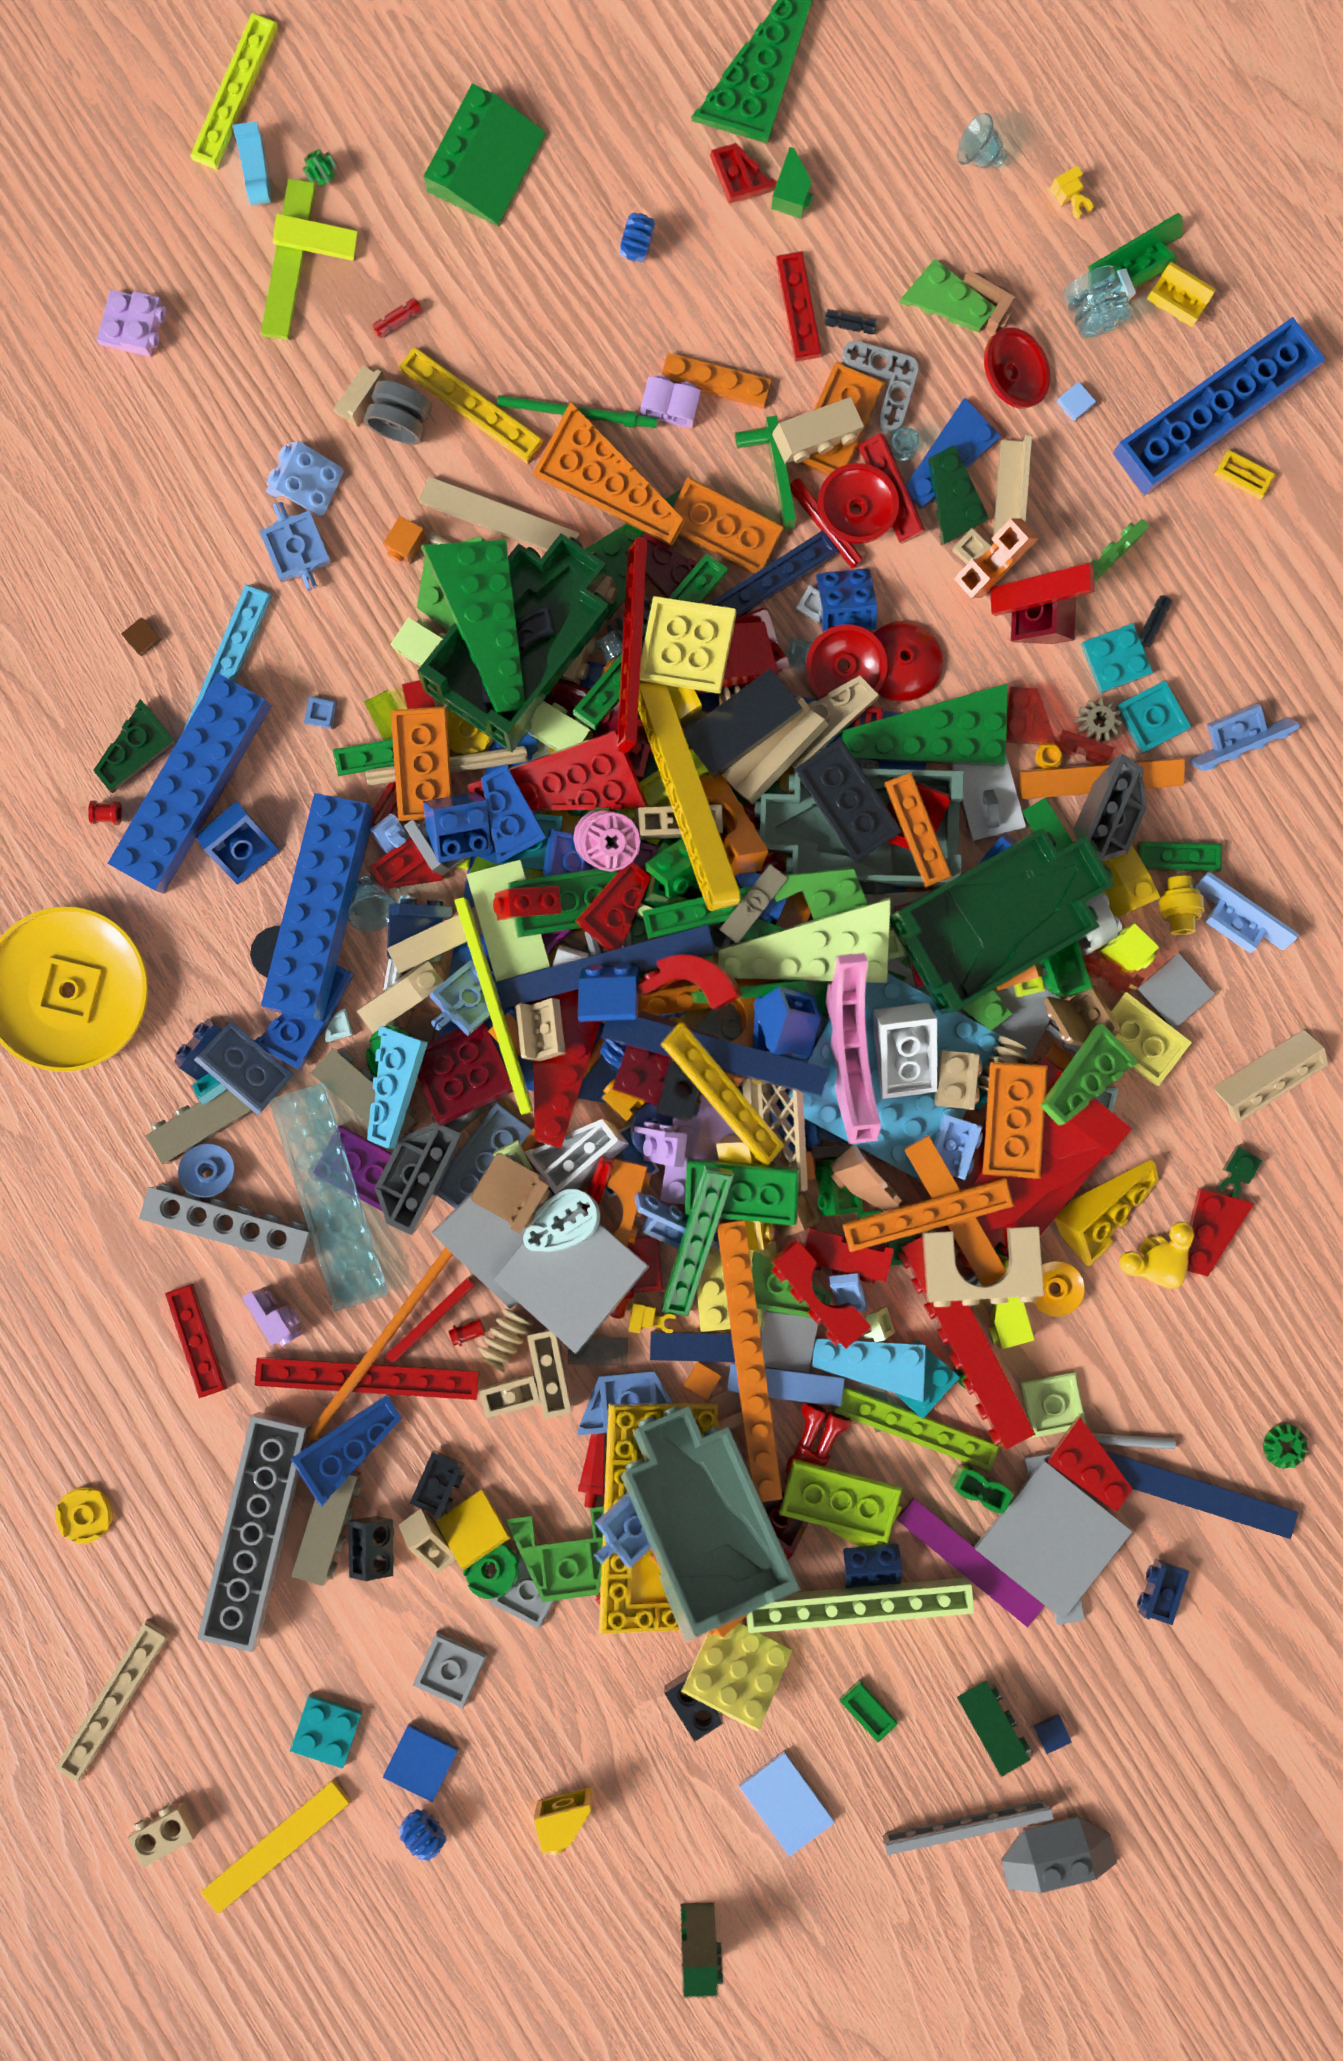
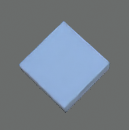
[1057,382,1096,422]

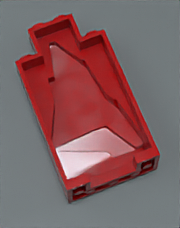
[932,1057,1132,1267]

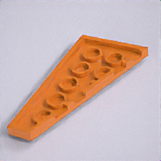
[532,402,685,546]

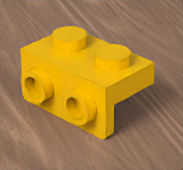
[1147,262,1215,327]

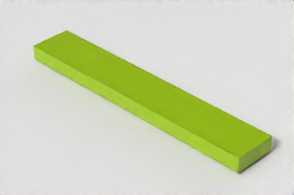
[261,179,316,341]
[834,1386,1000,1472]

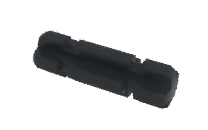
[824,309,877,335]
[1139,595,1173,648]

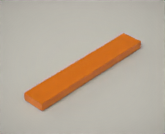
[1020,757,1185,799]
[903,1135,1006,1286]
[842,1178,1014,1252]

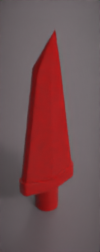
[578,1433,605,1508]

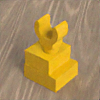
[1050,165,1093,220]
[628,1302,676,1333]

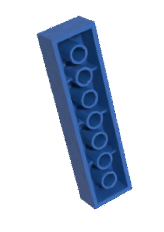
[1112,317,1326,496]
[107,672,272,894]
[260,793,374,1022]

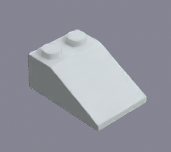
[873,1003,937,1099]

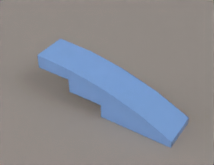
[727,1362,845,1406]

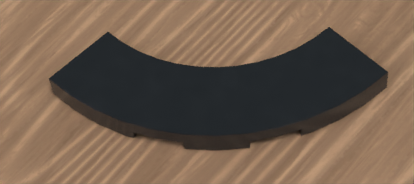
[482,606,555,705]

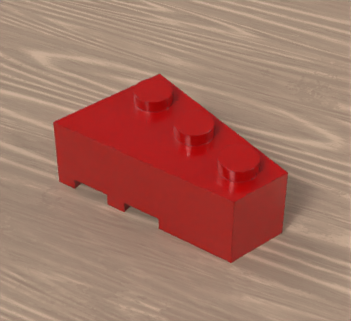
[803,1228,894,1284]

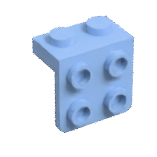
[266,441,343,516]

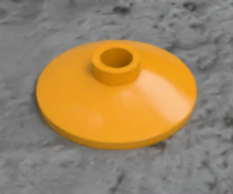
[1033,1261,1085,1317]

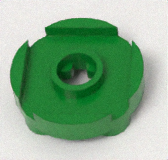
[463,1543,520,1599]

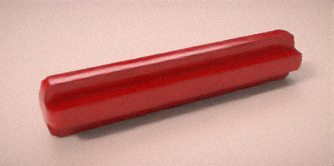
[582,1156,614,1212]

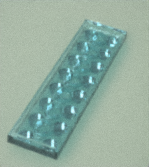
[269,1083,389,1312]

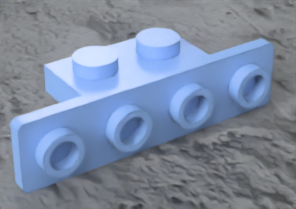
[1194,872,1299,953]

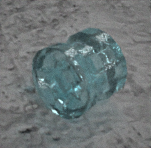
[890,427,919,461]
[594,629,623,663]

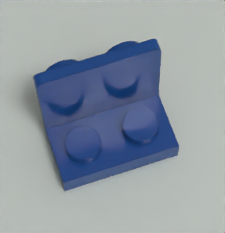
[816,569,877,632]

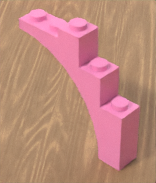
[826,953,881,1144]

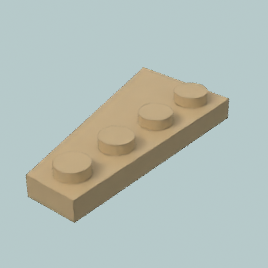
[791,676,879,769]

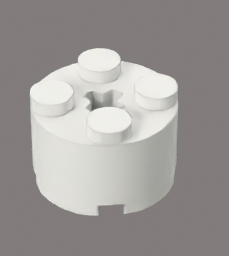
[1078,892,1122,955]

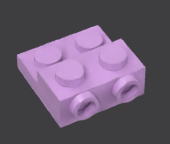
[97,290,166,357]
[242,1288,302,1346]

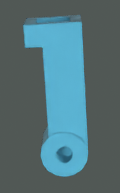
[233,121,271,206]

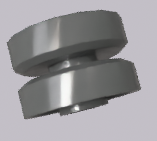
[363,380,432,445]

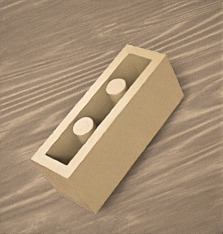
[772,397,864,463]
[527,1329,573,1419]

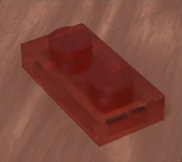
[1054,730,1115,764]

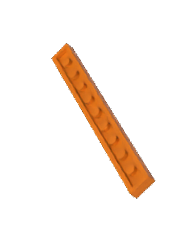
[717,1220,782,1502]

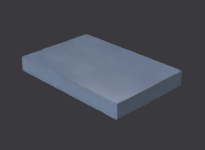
[194,1020,293,1115]

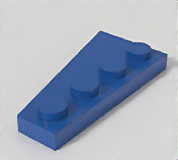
[906,397,1001,510]
[255,965,355,1070]

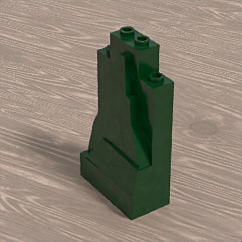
[417,533,609,753]
[889,828,1114,1014]

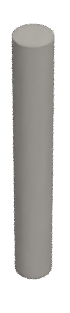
[1092,1433,1176,1450]

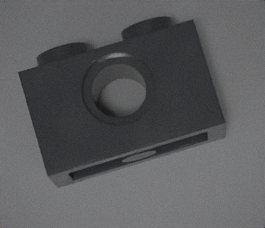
[655,1057,701,1122]

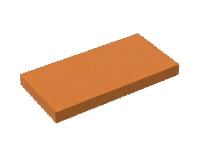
[793,362,885,476]
[673,477,784,574]
[391,707,453,821]
[982,1062,1048,1179]

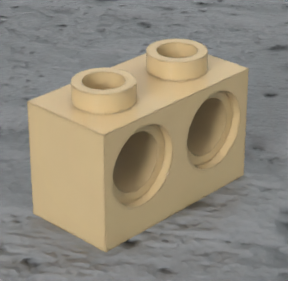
[127,1801,200,1868]

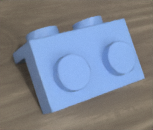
[934,1114,983,1180]

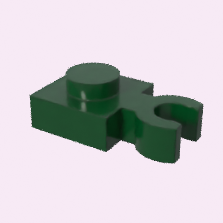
[1217,1146,1263,1198]

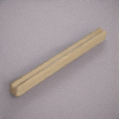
[366,746,528,785]

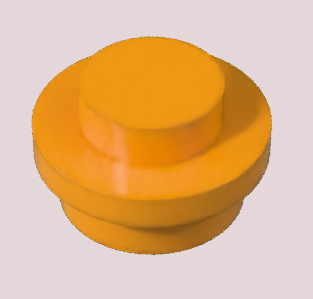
[1035,743,1063,769]

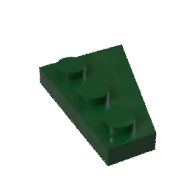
[928,444,990,545]
[93,699,177,793]

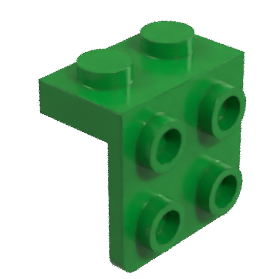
[1039,940,1094,999]

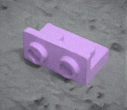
[633,1122,687,1167]

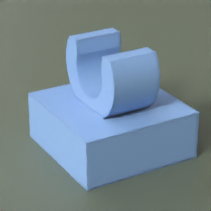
[370,813,408,853]

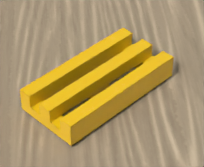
[1213,449,1276,500]

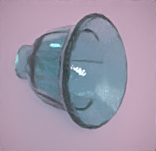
[957,113,1007,169]
[347,876,397,932]

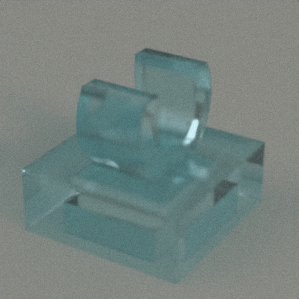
[786,637,812,671]

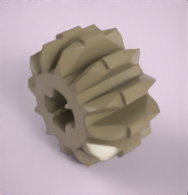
[1074,698,1122,746]

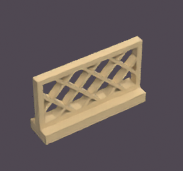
[743,1078,808,1192]

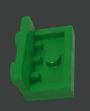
[646,838,697,899]

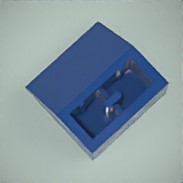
[423,792,491,863]
[753,987,821,1059]

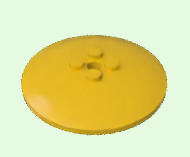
[0,907,149,1072]

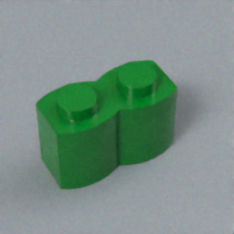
[949,1464,1013,1513]

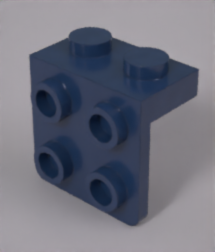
[387,898,452,962]

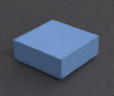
[304,696,338,730]

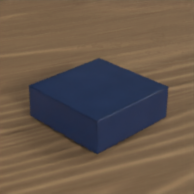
[1033,1714,1072,1754]

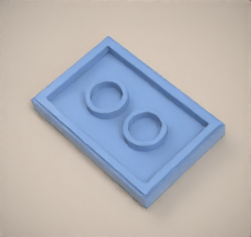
[739,1751,835,1857]

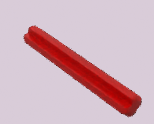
[790,478,863,569]

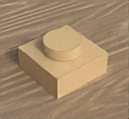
[952,528,991,564]

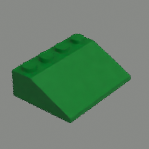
[423,83,546,227]

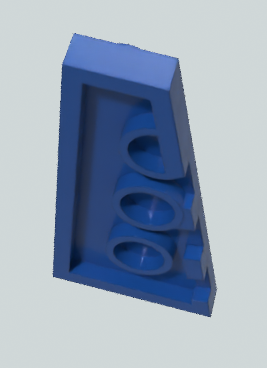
[290,1395,402,1507]

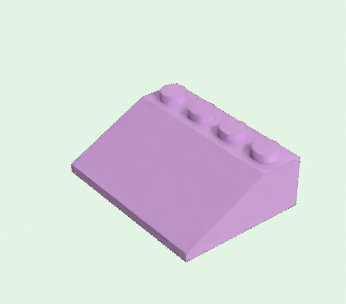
[660,1092,737,1205]

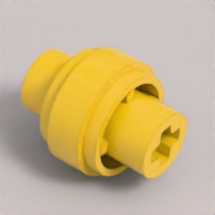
[1159,876,1205,935]

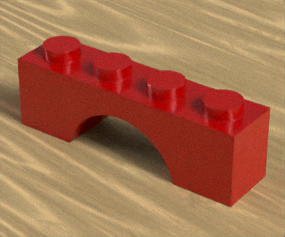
[770,1239,871,1349]

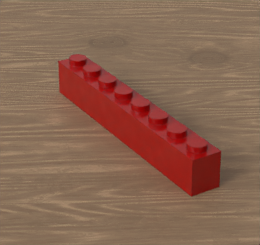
[898,1234,1036,1450]

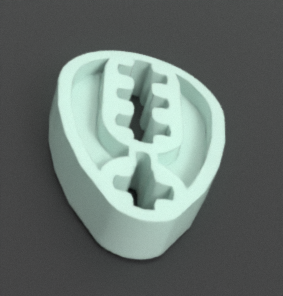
[523,1189,600,1252]

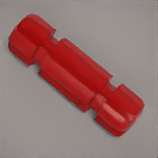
[372,298,422,338]

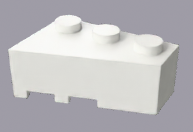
[524,1119,629,1194]

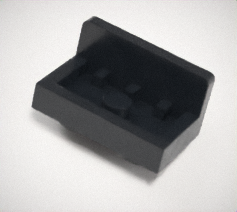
[409,1450,465,1520]

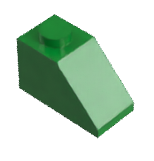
[771,147,814,219]

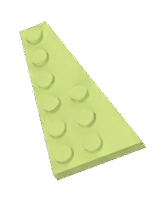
[718,898,890,983]

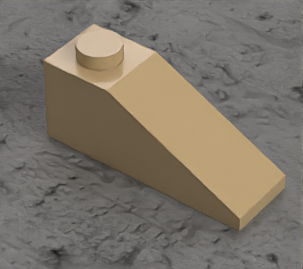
[634,805,723,840]
[356,961,443,1033]

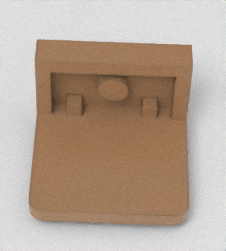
[1044,985,1121,1046]
[471,1153,550,1234]

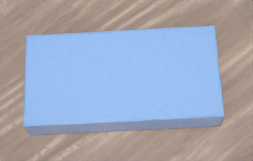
[830,1273,868,1312]

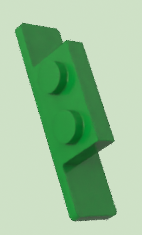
[1088,213,1183,289]

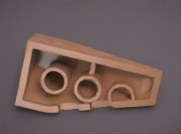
[830,1145,929,1233]

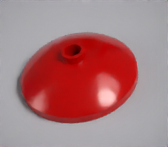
[984,327,1050,409]
[817,463,899,544]
[873,621,943,702]
[805,624,888,699]

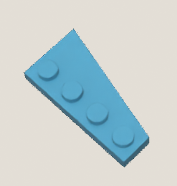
[367,1026,427,1149]
[812,1339,926,1402]

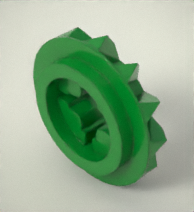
[1263,1424,1309,1469]

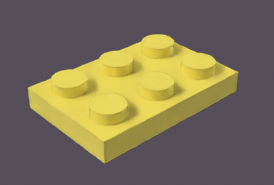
[1110,992,1192,1086]

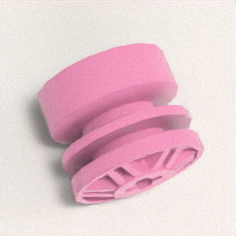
[573,809,640,872]

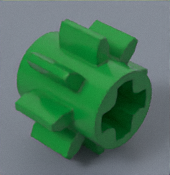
[302,149,337,185]

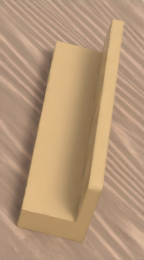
[992,434,1032,545]
[723,696,829,805]
[1214,1030,1328,1124]

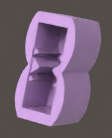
[640,375,701,428]

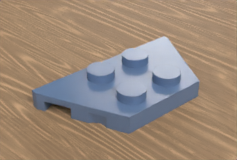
[577,1370,673,1435]

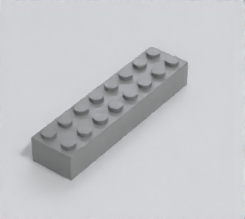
[197,1412,312,1652]

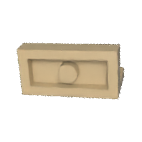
[333,365,386,427]

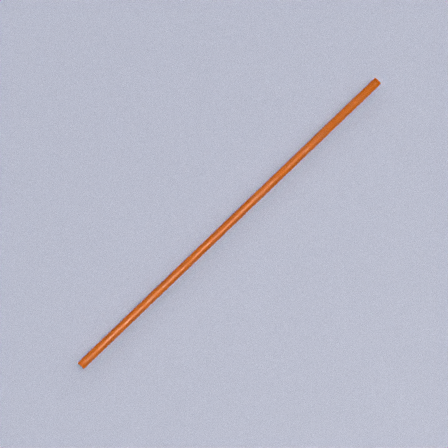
[307,1037,606,1441]

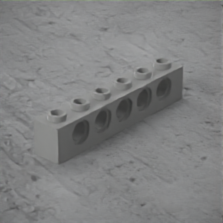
[139,1183,313,1265]

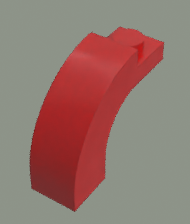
[637,955,743,1009]

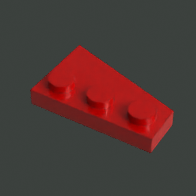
[575,861,651,952]
[1187,1189,1254,1276]
[1046,1416,1133,1512]

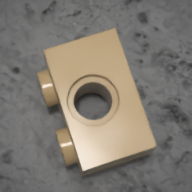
[479,1373,541,1419]

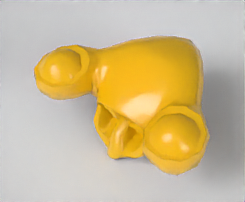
[1119,1222,1194,1289]

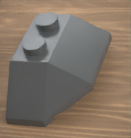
[1073,754,1147,861]
[375,1122,462,1236]
[1001,1816,1117,1893]

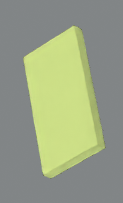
[466,860,550,982]

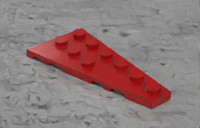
[467,729,649,810]
[532,989,602,1149]

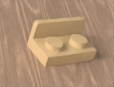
[934,1050,982,1110]

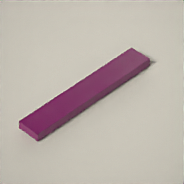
[896,1497,1045,1628]

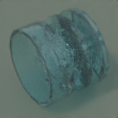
[1062,265,1134,339]

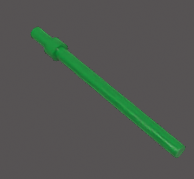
[497,395,658,429]

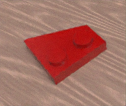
[710,143,777,204]

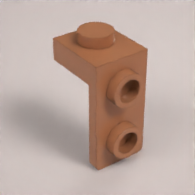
[964,270,1015,335]

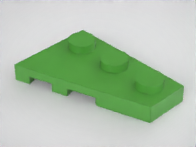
[900,258,996,333]
[1090,519,1150,583]
[751,1251,832,1318]

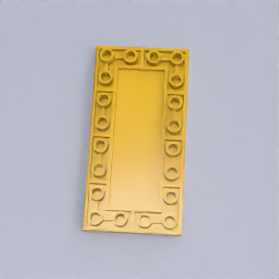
[599,1403,718,1634]

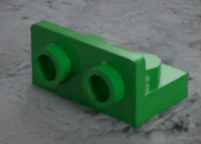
[815,1159,863,1216]

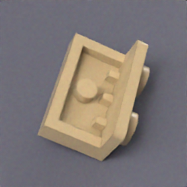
[516,998,565,1062]

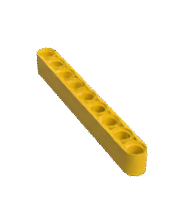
[638,682,740,911]

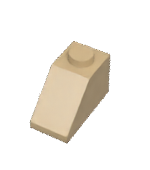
[398,1509,456,1574]

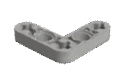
[842,341,919,434]

